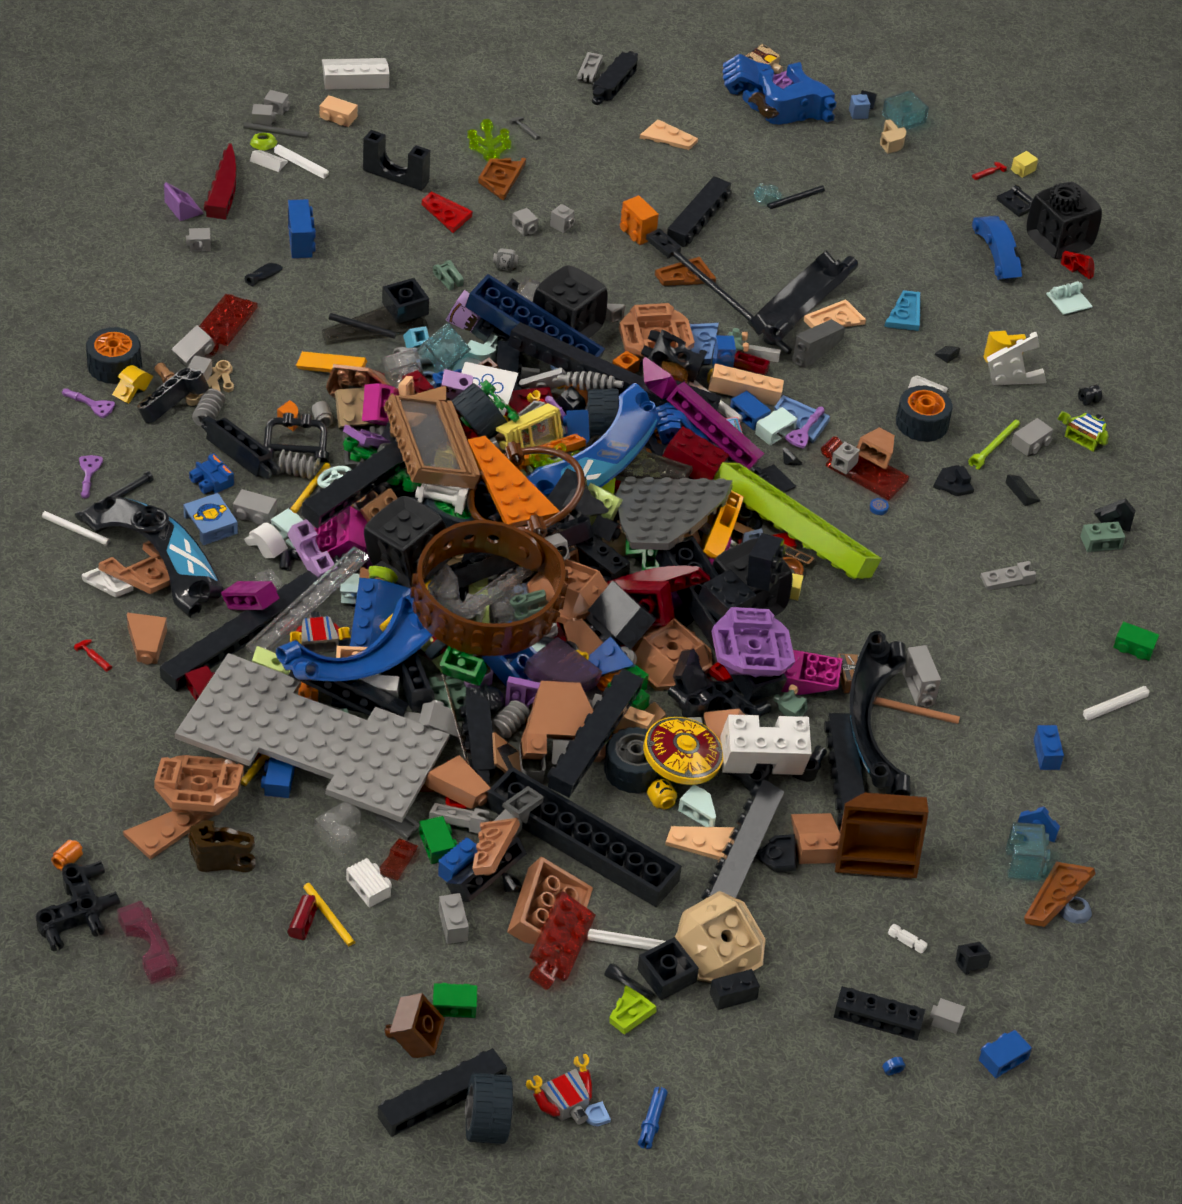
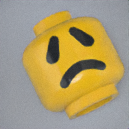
[647,779,677,810]

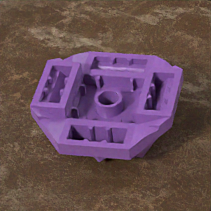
[711,607,795,678]

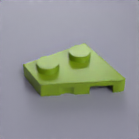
[609,985,656,1035]

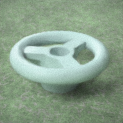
[317,466,352,488]

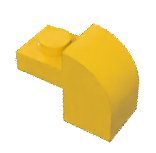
[112,365,153,404]

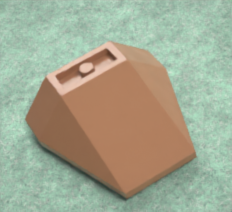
[326,364,391,397]

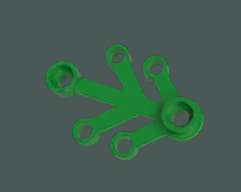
[479,380,537,433]

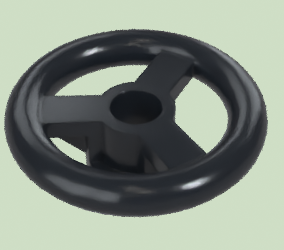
[130,505,169,533]
[732,507,762,535]

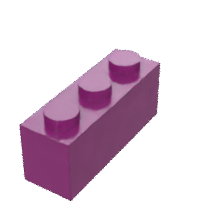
[221,581,279,610]

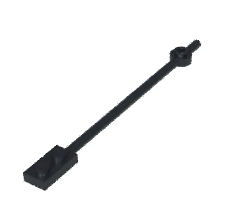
[646,228,792,354]

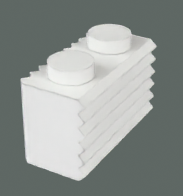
[346,858,392,908]

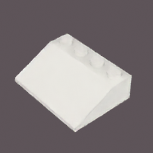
[322,58,389,90]

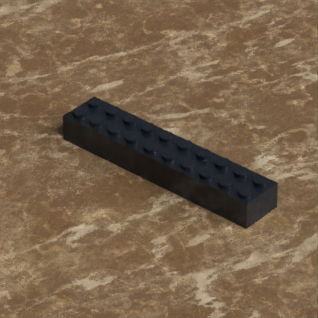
[655,536,787,702]
[487,767,682,908]

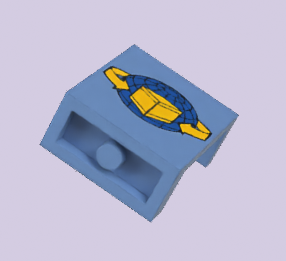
[183,493,238,545]

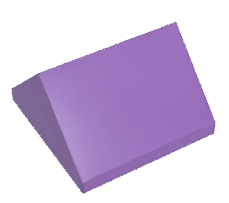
[164,182,203,221]

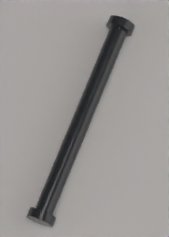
[75,471,154,523]

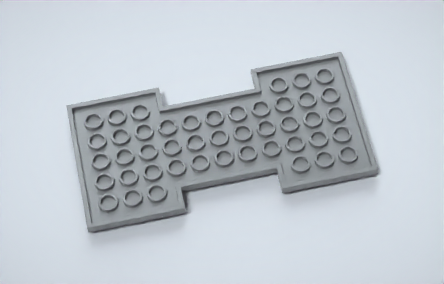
[175,653,450,823]

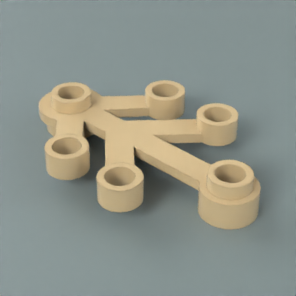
[185,360,234,406]

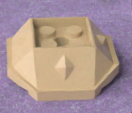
[675,891,765,983]

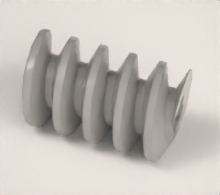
[192,389,226,426]
[279,449,320,480]
[491,700,530,739]

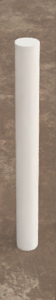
[42,511,110,546]

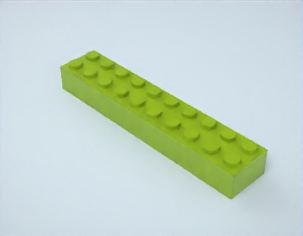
[713,462,882,579]

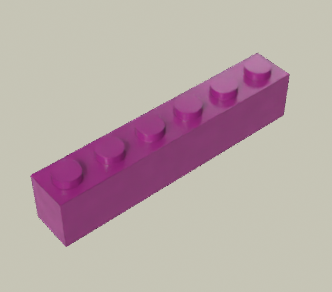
[666,382,764,470]

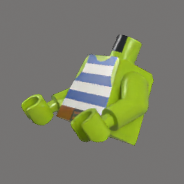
[1057,411,1109,452]

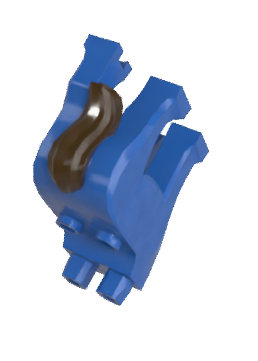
[743,62,837,125]

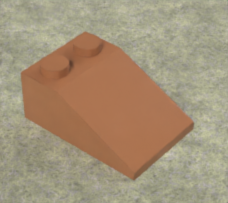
[791,813,840,864]

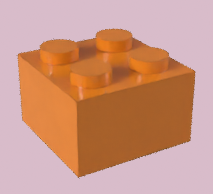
[620,195,659,245]

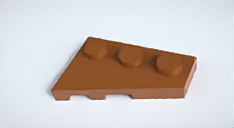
[655,257,716,286]

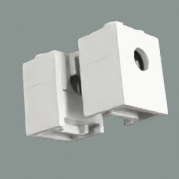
[720,715,812,775]

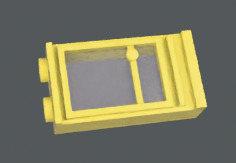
[496,403,563,451]

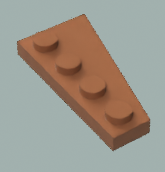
[123,811,214,860]
[472,818,520,875]

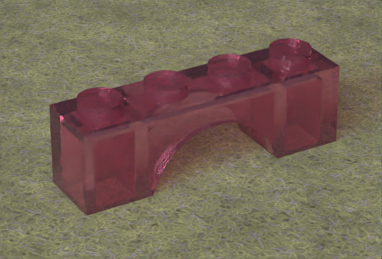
[117,901,178,984]

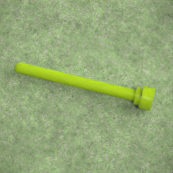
[968,420,1020,469]

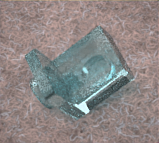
[754,183,782,203]

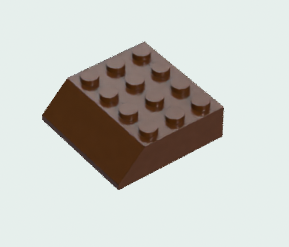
[834,793,929,878]

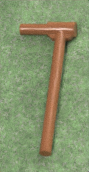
[875,697,960,724]

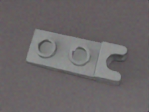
[980,561,1036,590]
[429,803,489,833]

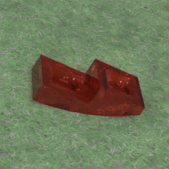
[380,838,418,881]

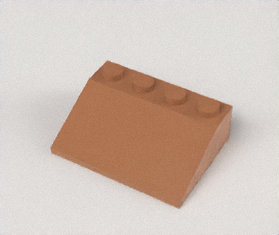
[507,856,593,954]

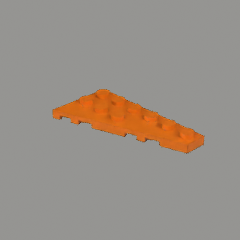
[467,436,560,527]

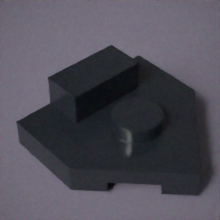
[933,465,974,496]
[1094,498,1136,532]
[755,834,797,872]

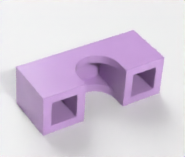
[287,520,336,580]

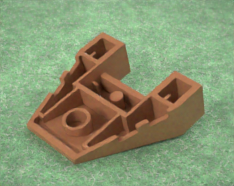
[521,681,606,762]

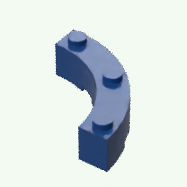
[972,216,1022,280]

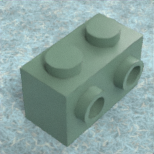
[1080,522,1125,552]

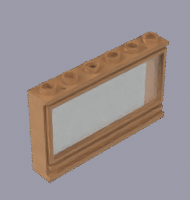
[384,393,481,489]

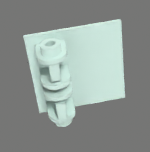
[1046,281,1093,315]

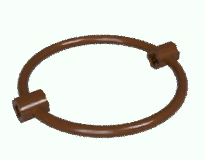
[467,441,585,538]

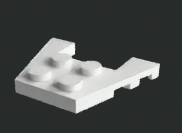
[987,332,1046,385]

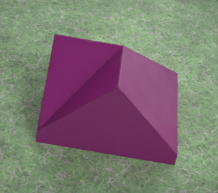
[643,357,678,399]

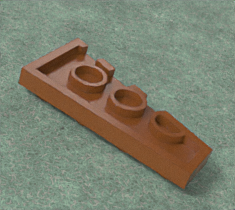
[1024,862,1096,927]

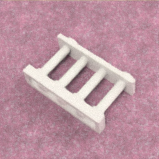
[415,464,469,515]

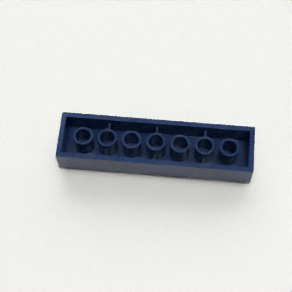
[465,274,605,358]

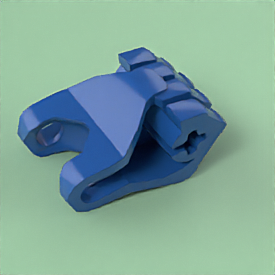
[723,54,772,95]
[656,403,711,444]

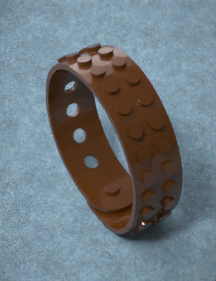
[410,520,568,656]

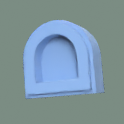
[585,1101,611,1126]

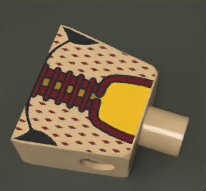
[746,44,783,74]

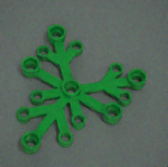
[343,437,431,492]

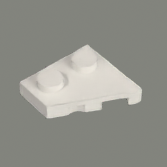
[82,568,133,597]

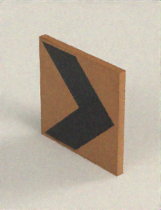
[492,732,521,773]

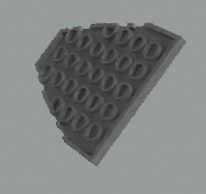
[615,476,733,550]

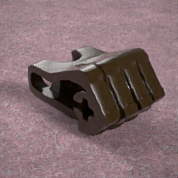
[188,820,255,873]

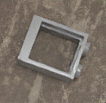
[902,645,941,707]

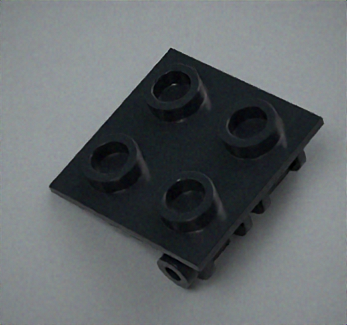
[751,464,796,493]

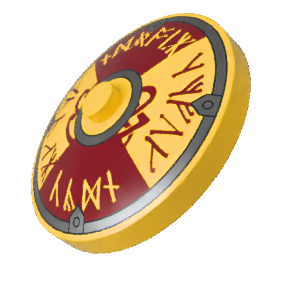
[643,717,723,785]

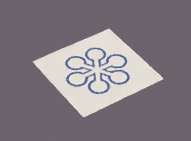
[461,362,518,416]

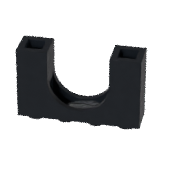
[363,130,431,191]

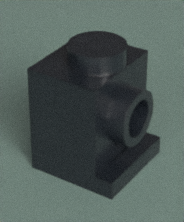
[955,942,991,975]

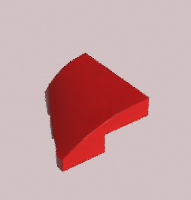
[1061,251,1095,279]

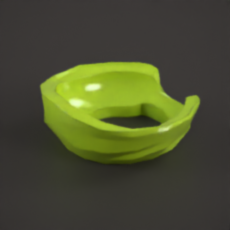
[250,133,277,151]
[368,566,398,584]

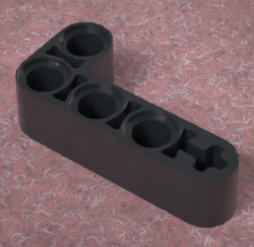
[137,368,209,423]

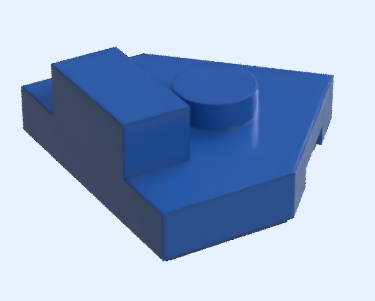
[1016,806,1060,845]

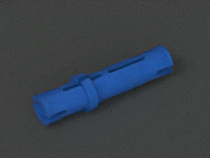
[638,1087,668,1149]

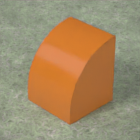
[277,400,298,431]

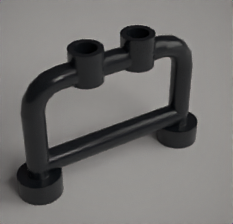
[264,412,330,463]

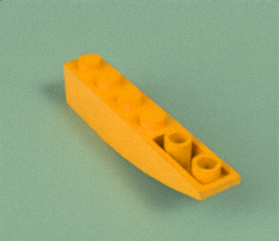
[703,490,744,559]

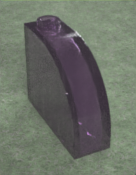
[524,637,602,692]

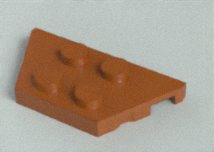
[478,158,526,200]

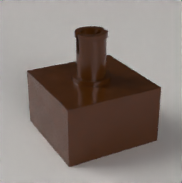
[385,993,445,1058]

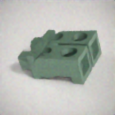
[429,676,466,721]

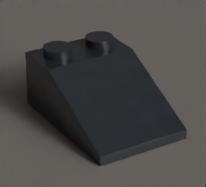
[588,581,658,650]

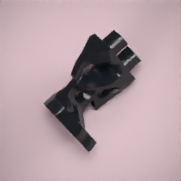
[641,330,708,383]

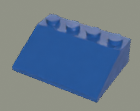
[350,578,410,647]

